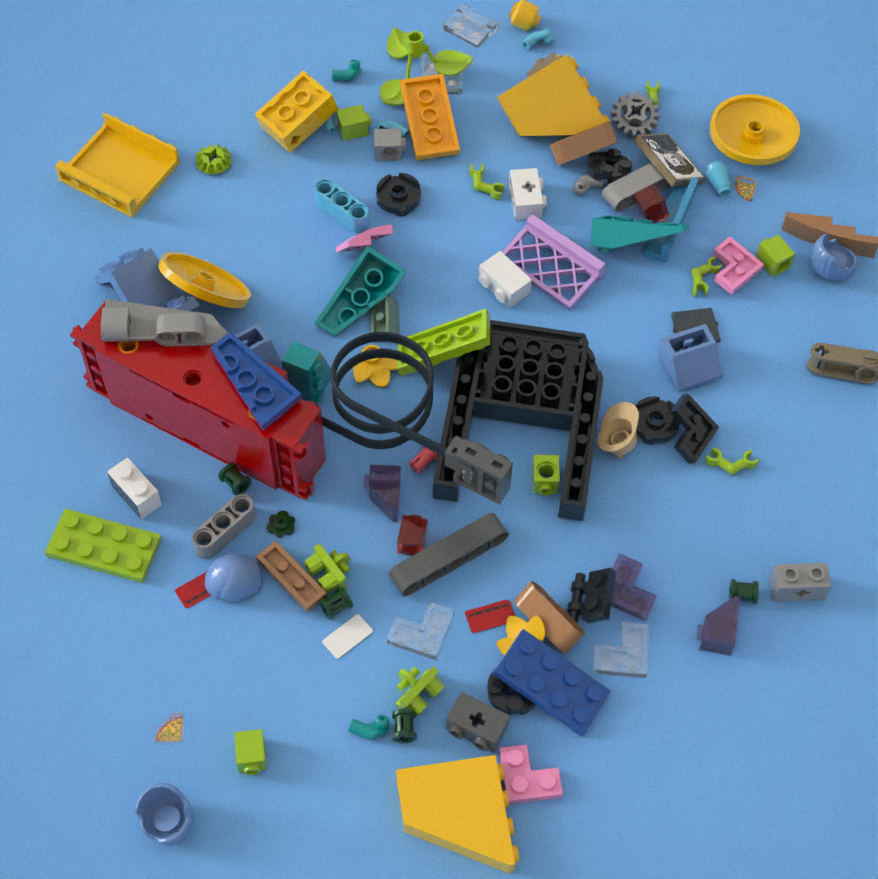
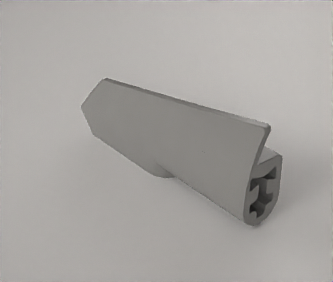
[101,299,228,346]

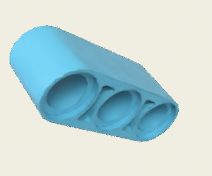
[314,179,369,234]

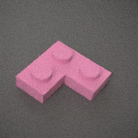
[713,237,764,295]
[499,744,563,804]

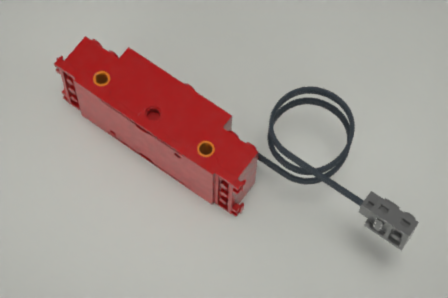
[70,302,513,505]

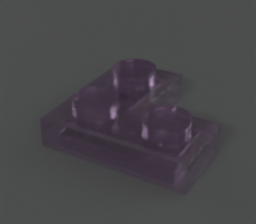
[611,553,657,621]

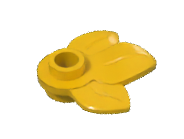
[353,345,397,387]
[496,615,546,655]

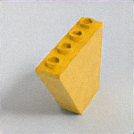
[496,54,610,136]
[396,755,519,873]

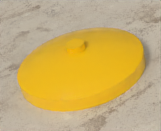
[709,94,800,165]
[158,252,251,308]

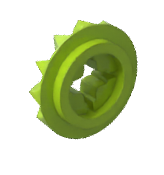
[195,143,231,175]

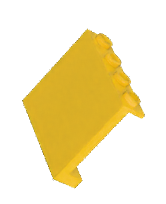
[55,113,180,218]

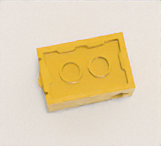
[255,70,339,153]

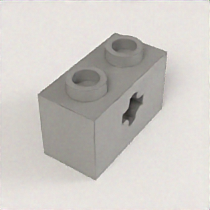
[769,563,831,602]

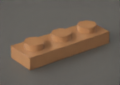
[256,541,327,613]

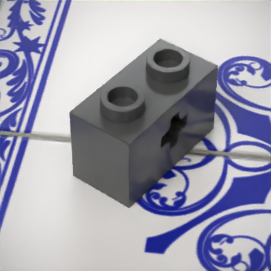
[446,692,510,753]

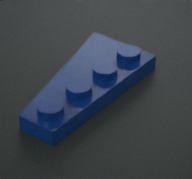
[211,332,302,431]

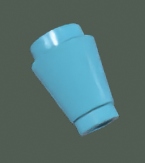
[706,161,732,196]

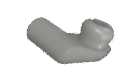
[573,175,604,195]

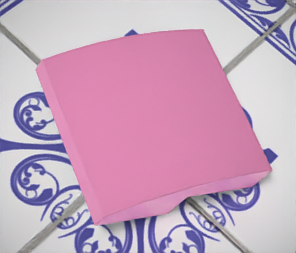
[336,224,393,252]

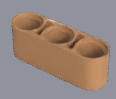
[549,121,618,166]
[514,581,585,653]

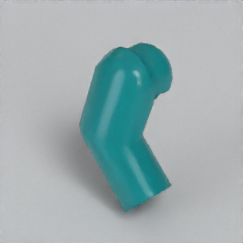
[332,59,362,81]
[348,715,390,740]

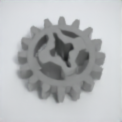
[611,91,660,139]

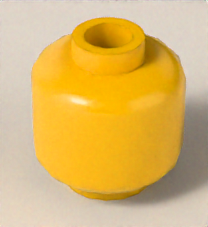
[508,0,541,31]

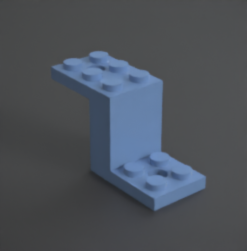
[95,247,200,311]

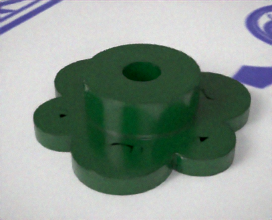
[267,510,295,538]

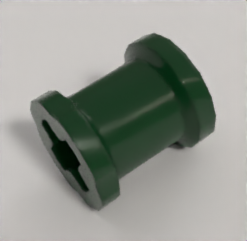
[218,462,252,496]
[729,579,759,604]
[318,587,353,620]
[392,709,417,743]

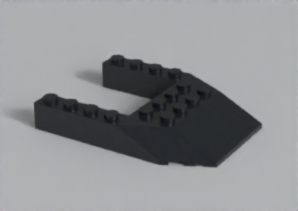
[433,320,603,521]

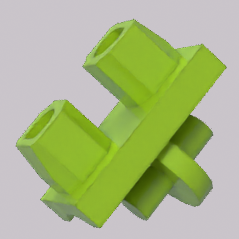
[304,543,351,594]
[395,666,444,716]

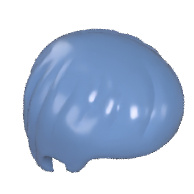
[811,234,857,281]
[205,553,263,602]
[135,783,193,846]

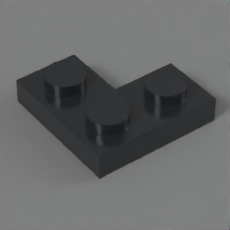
[670,393,719,464]

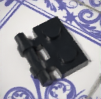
[567,568,616,623]

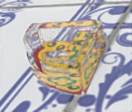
[734,175,758,202]
[154,712,184,742]

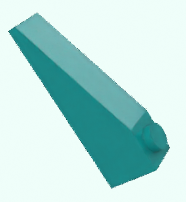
[590,215,689,252]
[315,246,407,337]

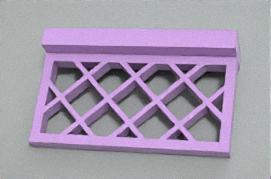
[502,214,605,310]

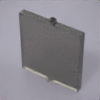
[671,308,721,343]

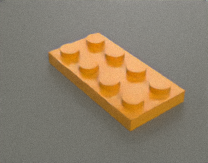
[400,74,460,161]

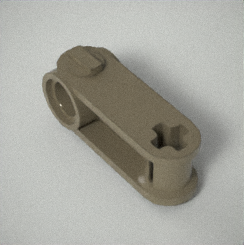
[806,343,878,384]

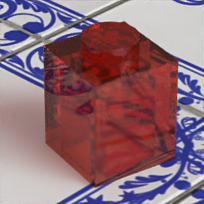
[634,184,670,223]
[397,514,428,556]

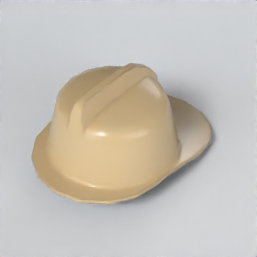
[597,402,639,458]

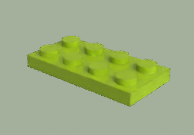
[397,308,490,376]
[45,508,162,584]

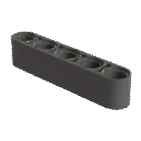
[388,513,509,596]

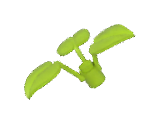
[380,27,473,106]

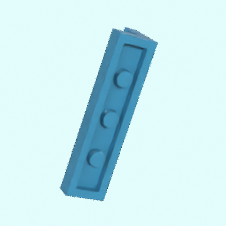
[644,177,698,263]

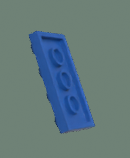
[493,629,611,737]

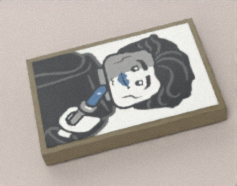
[634,133,706,187]

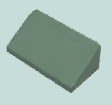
[370,295,400,342]

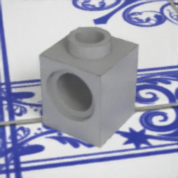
[374,128,406,161]

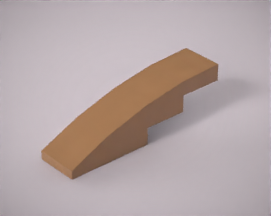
[782,212,878,258]

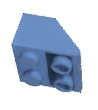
[235,322,283,370]
[658,324,723,392]

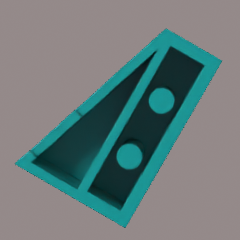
[281,341,331,404]

